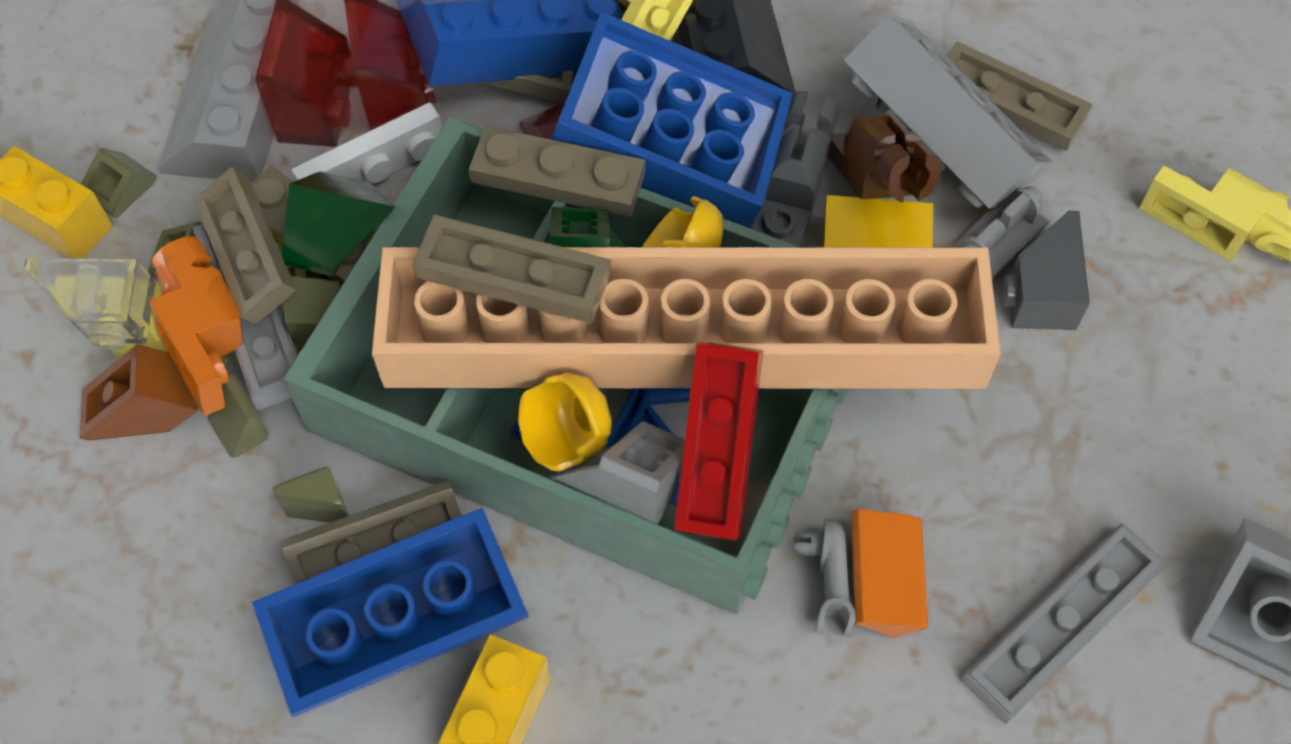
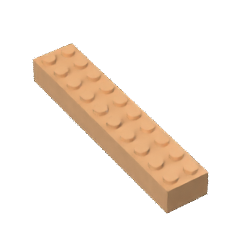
[372,247,1001,389]

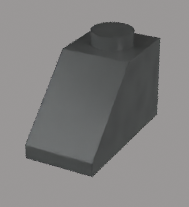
[1001,210,1090,330]

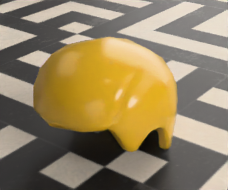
[642,196,724,247]
[518,372,612,471]

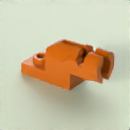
[149,236,244,416]

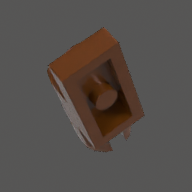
[827,114,941,203]

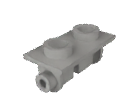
[950,186,1050,280]

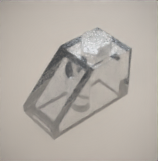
[24,258,156,349]

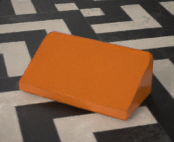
[851,509,928,638]

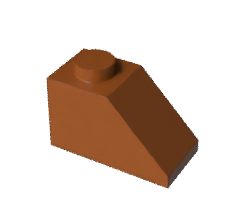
[80,344,199,441]

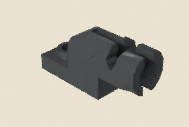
[751,91,840,248]

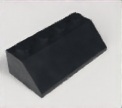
[678,0,796,94]

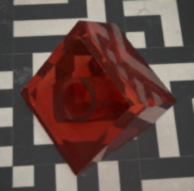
[255,0,360,147]
[344,0,437,131]

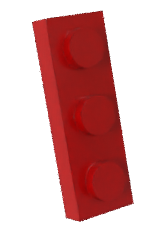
[674,341,764,540]

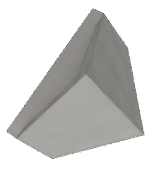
[548,421,685,525]

